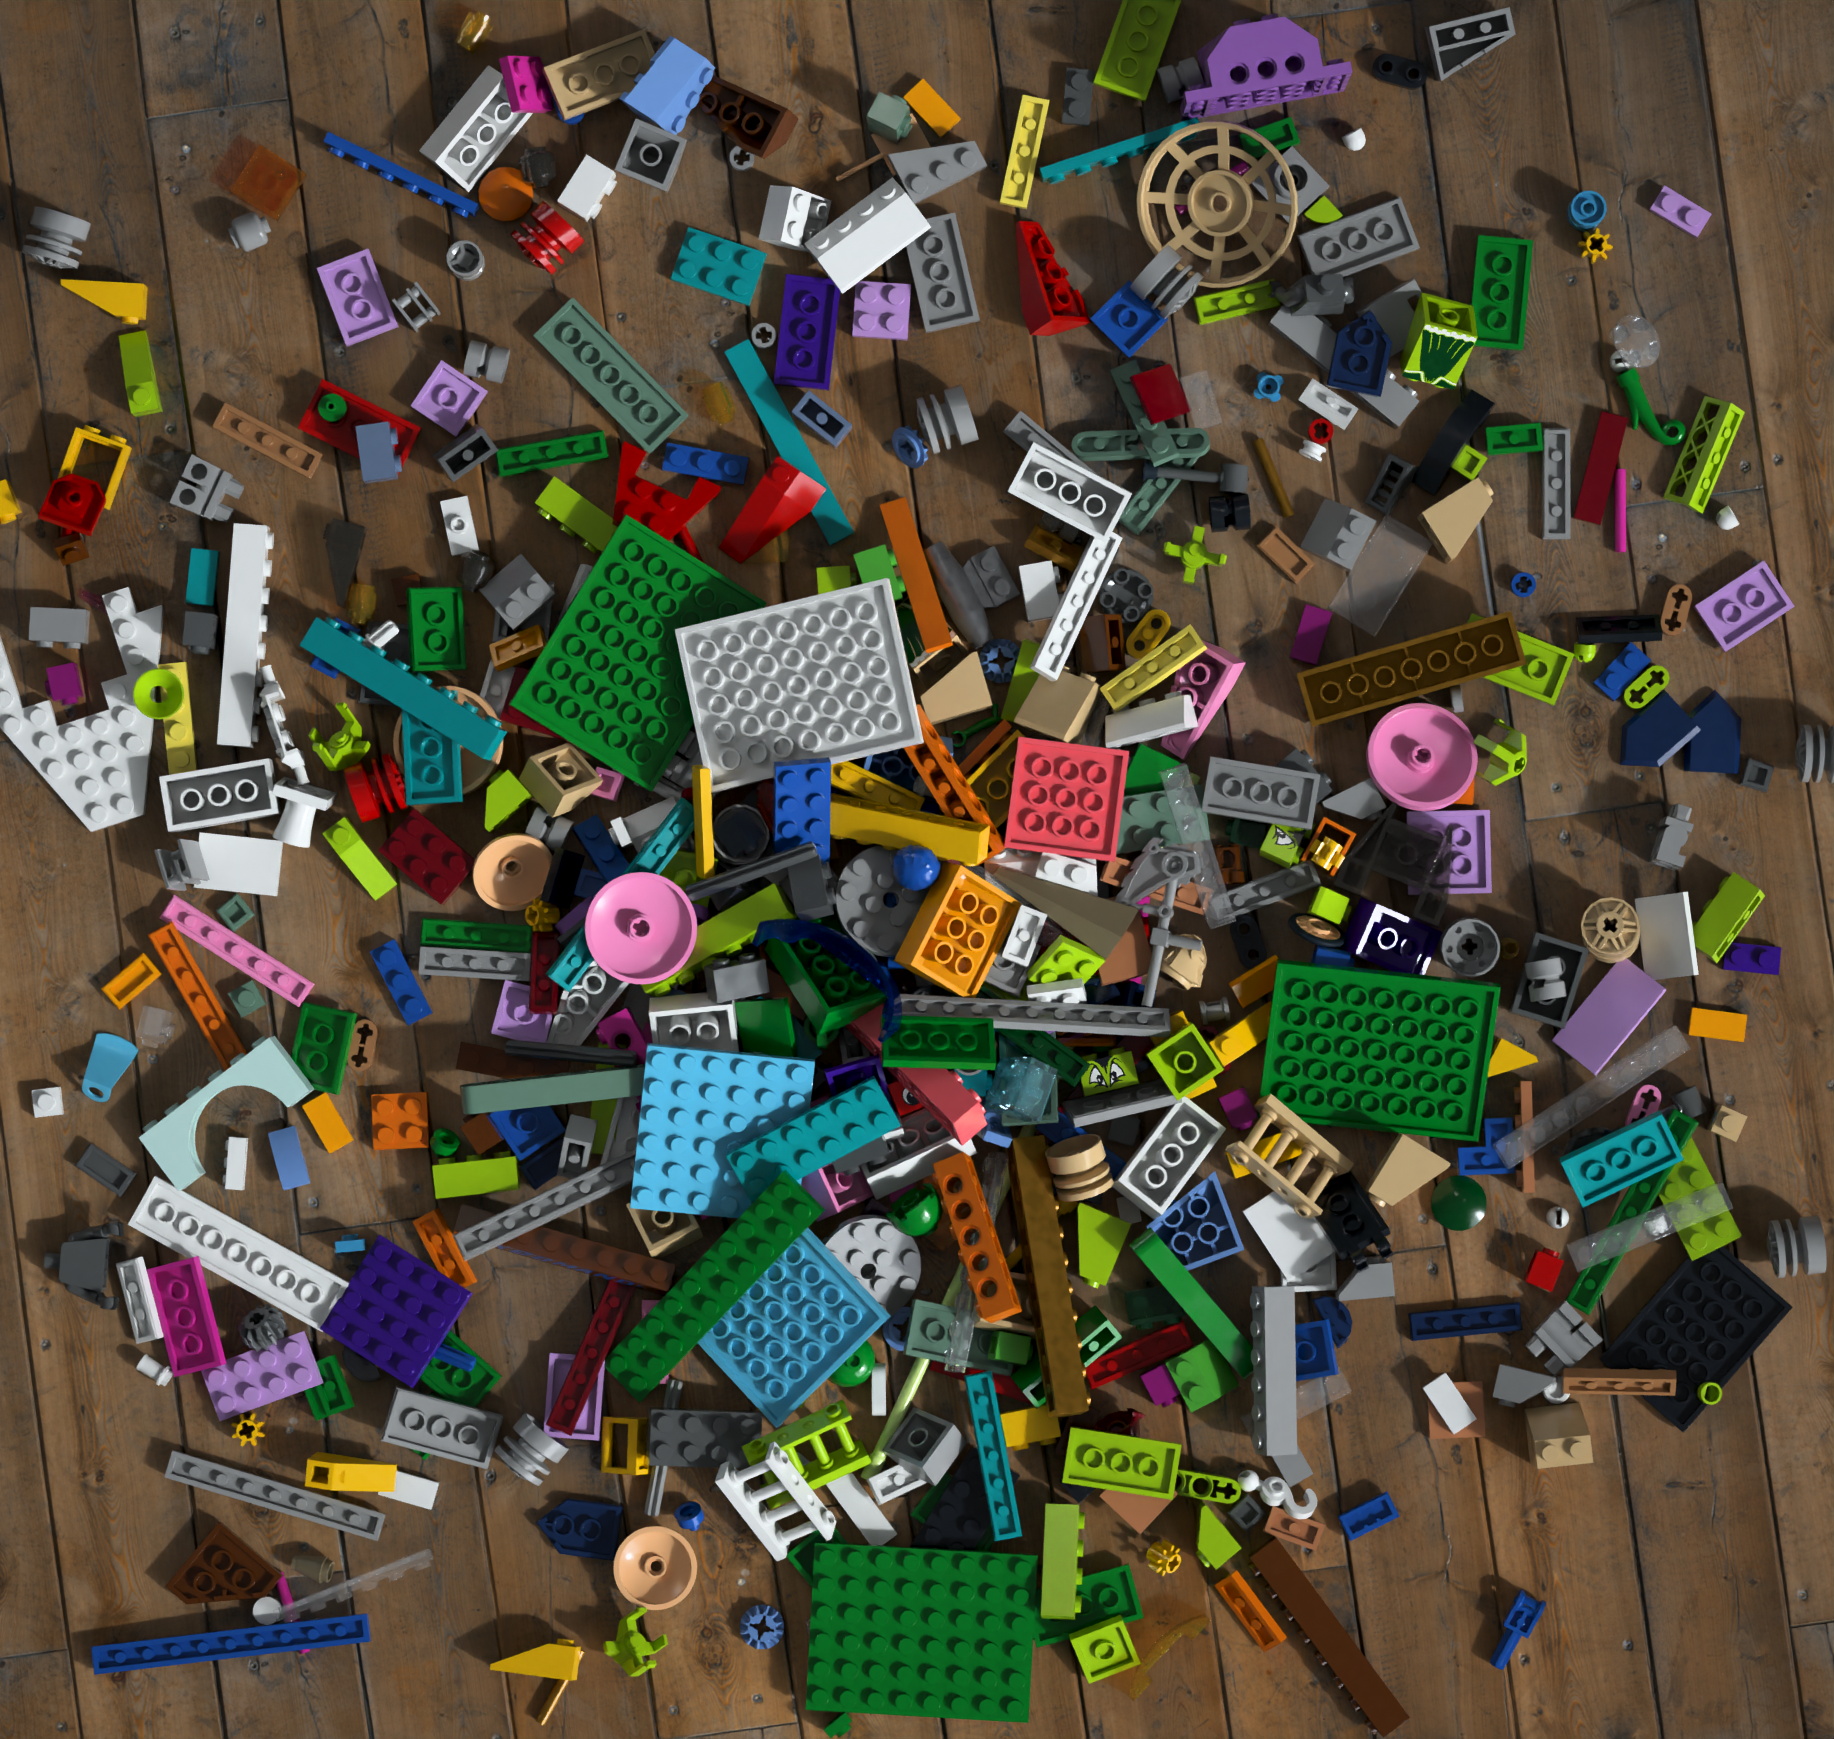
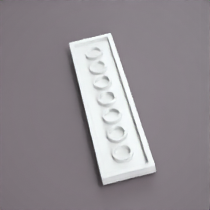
[128,1176,349,1332]

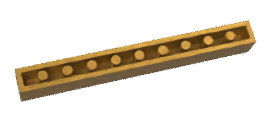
[1005,1135,1091,1418]

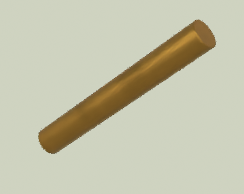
[1253,438,1294,518]
[535,1649,585,1726]

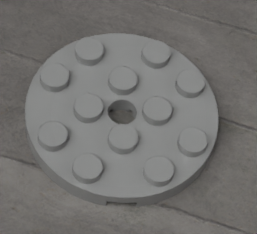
[834,845,931,957]
[822,1215,921,1316]

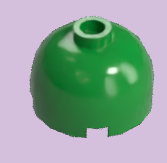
[886,1183,944,1236]
[828,1340,875,1387]

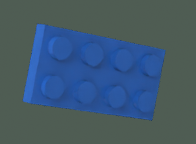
[773,757,831,862]

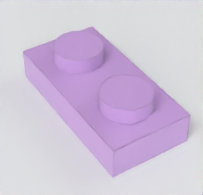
[1649,185,1712,239]

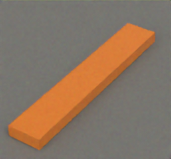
[879,497,953,654]
[148,921,248,1071]

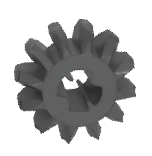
[238,1304,288,1352]

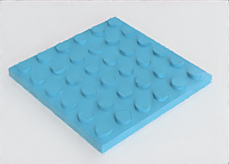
[630,1043,815,1218]
[698,1228,890,1428]

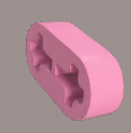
[1625,1085,1662,1126]

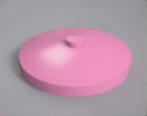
[1366,703,1478,811]
[585,872,697,984]

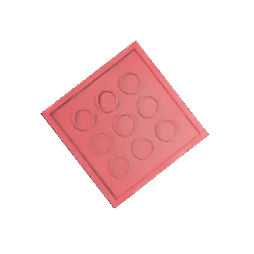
[1004,737,1129,862]

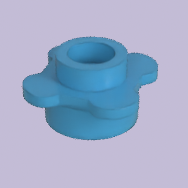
[1254,372,1284,402]

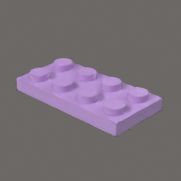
[201,1331,324,1421]

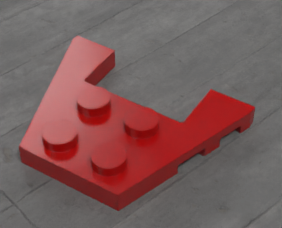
[612,441,722,541]

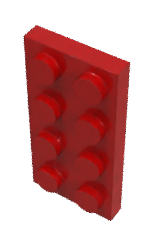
[298,379,422,476]

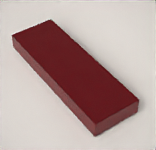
[529,932,560,1015]

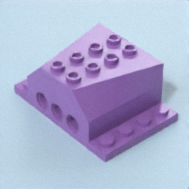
[1179,14,1352,121]

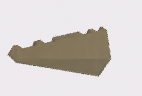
[993,866,1139,959]

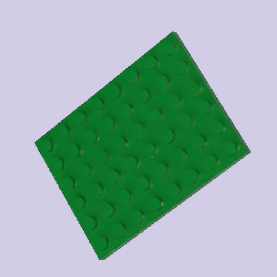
[509,514,767,792]
[1257,959,1501,1142]
[805,1541,1038,1723]

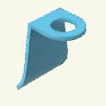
[82,1033,138,1102]

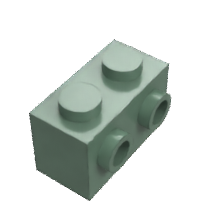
[867,92,913,145]

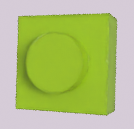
[1451,444,1488,482]

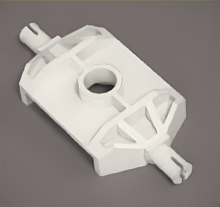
[259,665,310,786]

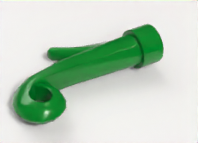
[1615,367,1686,445]

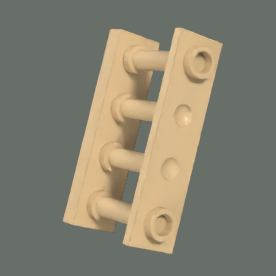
[1225,1094,1354,1219]

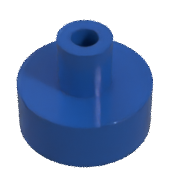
[674,1501,704,1531]

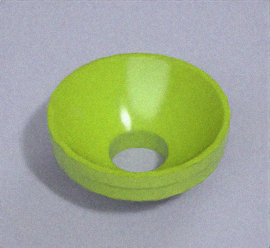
[133,669,184,719]

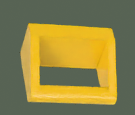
[601,1416,651,1475]

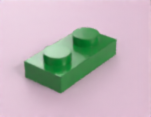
[1485,423,1543,456]

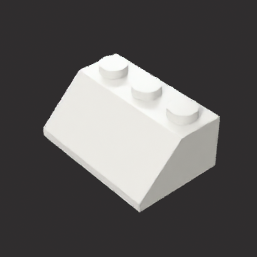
[1105,691,1198,748]
[649,992,739,1052]

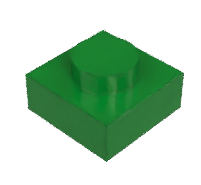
[824,1712,853,1739]

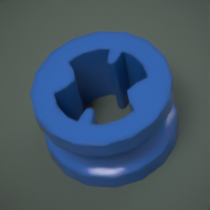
[1511,572,1536,597]

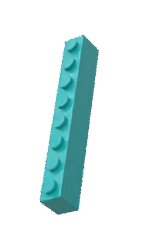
[299,616,507,760]

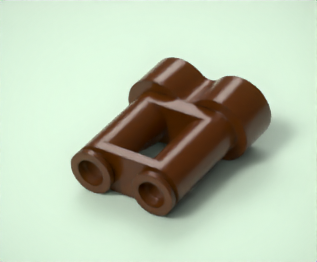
[1211,844,1245,885]

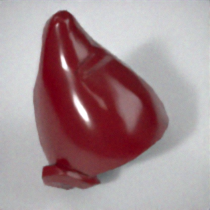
[1094,1408,1145,1437]

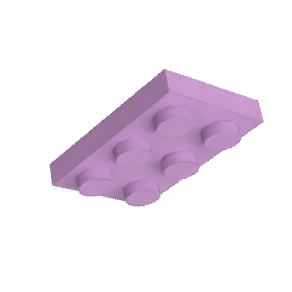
[317,249,399,347]
[1694,561,1795,653]
[544,1353,605,1441]

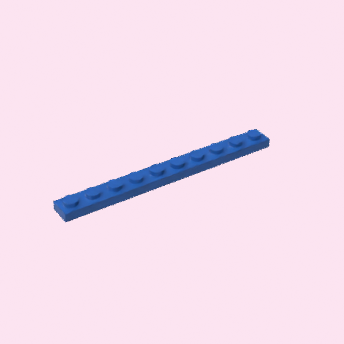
[91,1613,371,1675]

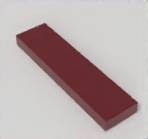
[1573,411,1628,526]

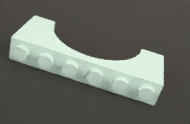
[139,1036,314,1191]

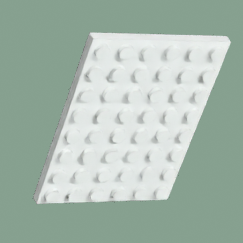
[675,578,924,793]

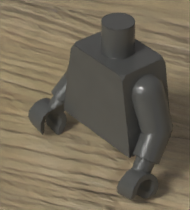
[1268,274,1355,316]
[44,1222,124,1310]

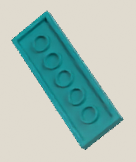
[726,1076,901,1203]

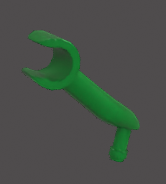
[952,703,1001,748]

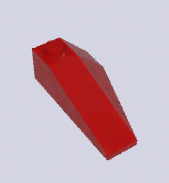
[1015,221,1090,336]
[719,456,827,564]

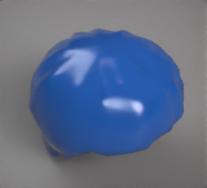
[892,845,941,892]

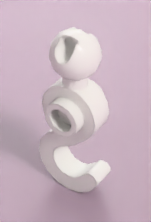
[1238,1470,1318,1519]

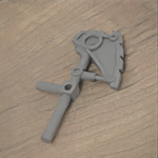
[1115,837,1203,1007]

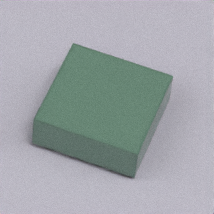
[216,893,256,932]

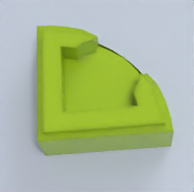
[1304,195,1343,223]

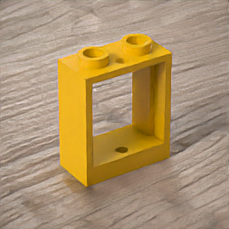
[57,425,132,510]

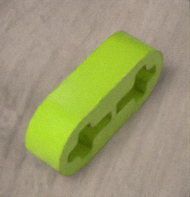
[1622,665,1669,709]

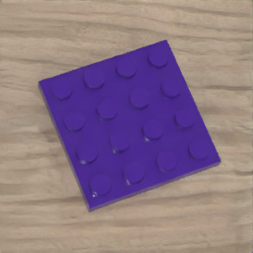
[320,1235,473,1388]

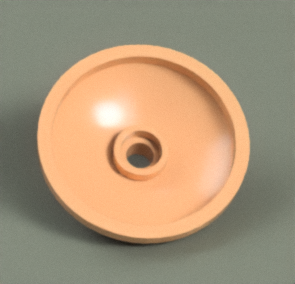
[472,833,553,911]
[613,1526,697,1610]

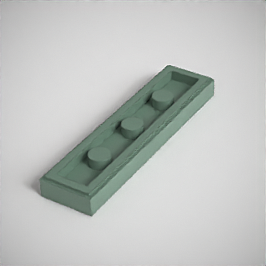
[1118,457,1199,536]

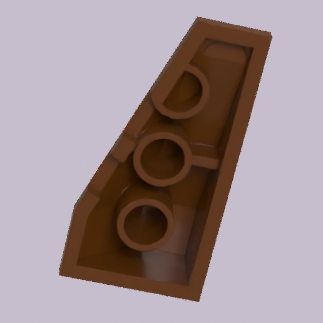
[697,75,798,159]

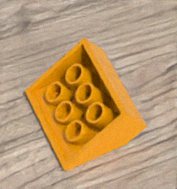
[894,862,1022,998]

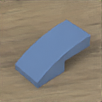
[981,1096,1012,1148]
[268,1126,311,1191]

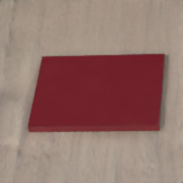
[1129,364,1192,425]

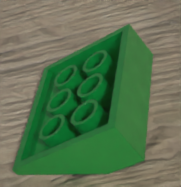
[765,911,898,1034]

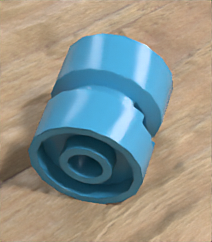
[1566,190,1607,232]

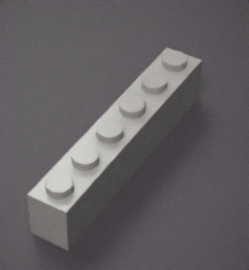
[1268,305,1419,430]
[1250,1285,1297,1456]

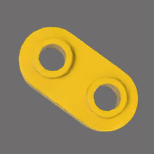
[1126,609,1171,660]

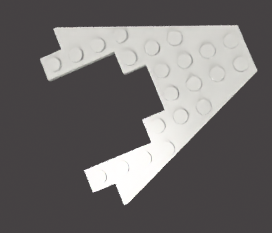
[0,587,164,832]

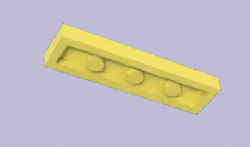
[1000,95,1050,209]
[1099,624,1207,713]
[158,662,198,775]

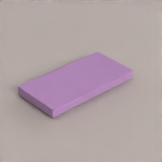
[1552,959,1667,1076]

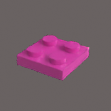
[499,56,553,113]

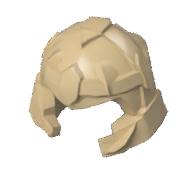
[1151,934,1207,991]

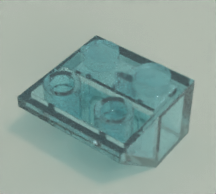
[984,1057,1058,1122]

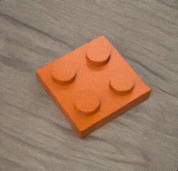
[371,1092,430,1150]

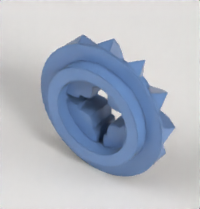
[892,425,928,468]
[979,639,1020,683]
[883,1307,911,1351]
[740,1605,784,1649]

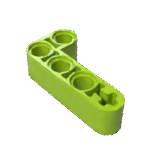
[1175,1468,1241,1504]

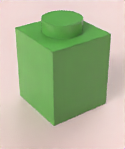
[987,1331,1033,1365]

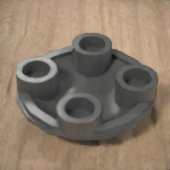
[1099,568,1154,623]

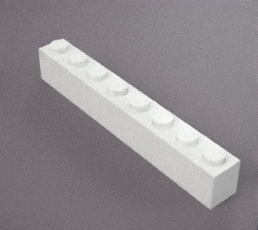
[217,523,274,748]

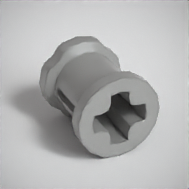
[1198,997,1231,1026]

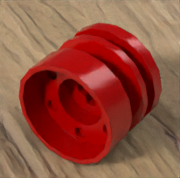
[510,201,585,275]
[344,753,408,823]

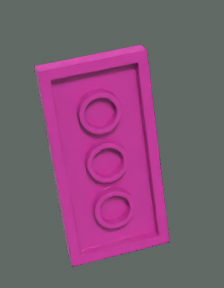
[146,1256,227,1377]

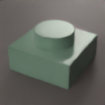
[228,980,267,1018]

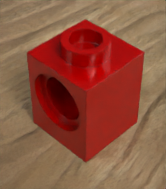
[1523,1247,1564,1292]

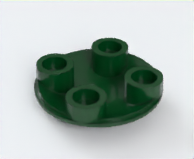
[1431,1175,1487,1231]

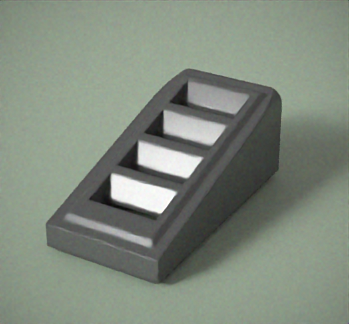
[1364,453,1418,515]

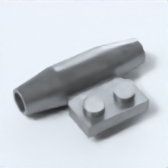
[923,541,1020,649]

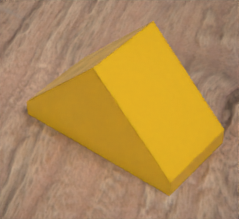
[1488,1038,1538,1077]

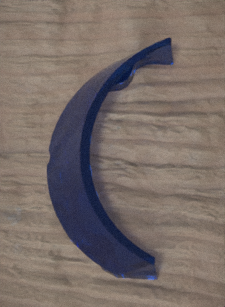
[752,919,902,1043]

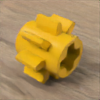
[1577,228,1613,264]
[1309,836,1345,871]
[525,898,560,932]
[231,1413,266,1447]
[1146,1539,1181,1576]

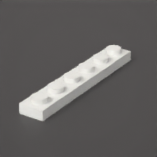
[1030,532,1122,682]

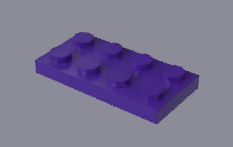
[774,274,840,391]

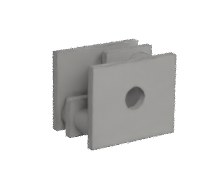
[392,281,441,333]
[154,839,210,891]

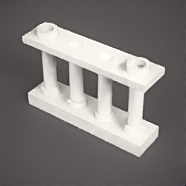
[715,1441,837,1561]

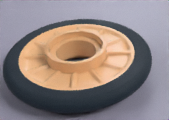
[1288,913,1346,948]

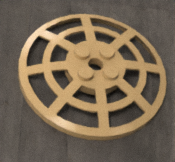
[1137,121,1298,288]

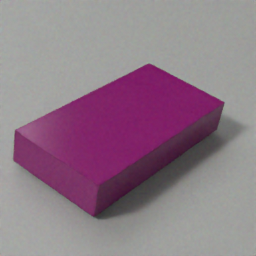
[1289,604,1332,666]

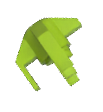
[1163,526,1227,585]
[308,703,371,771]
[1473,719,1527,786]
[603,1607,668,1677]

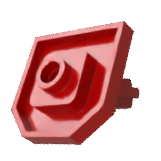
[38,473,106,538]

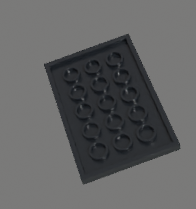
[1598,1246,1793,1433]

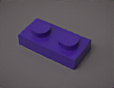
[1722,942,1781,975]

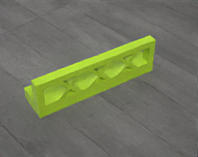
[1663,396,1745,514]

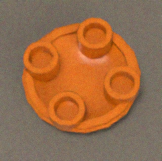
[478,167,533,221]

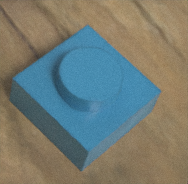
[335,1234,366,1253]

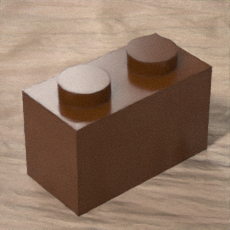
[1079,614,1126,673]
[460,1112,505,1155]

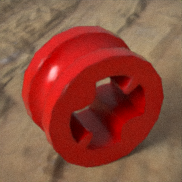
[1308,418,1333,445]

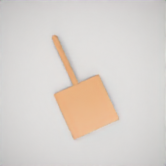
[836,113,931,182]

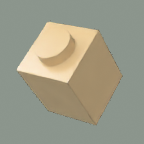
[1706,1105,1747,1142]

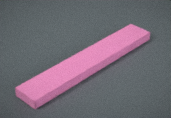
[159,895,315,1007]

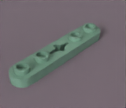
[1071,428,1210,461]

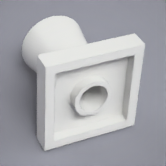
[272,777,337,847]

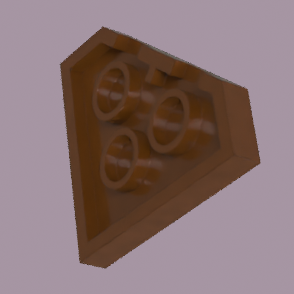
[165,1522,284,1604]

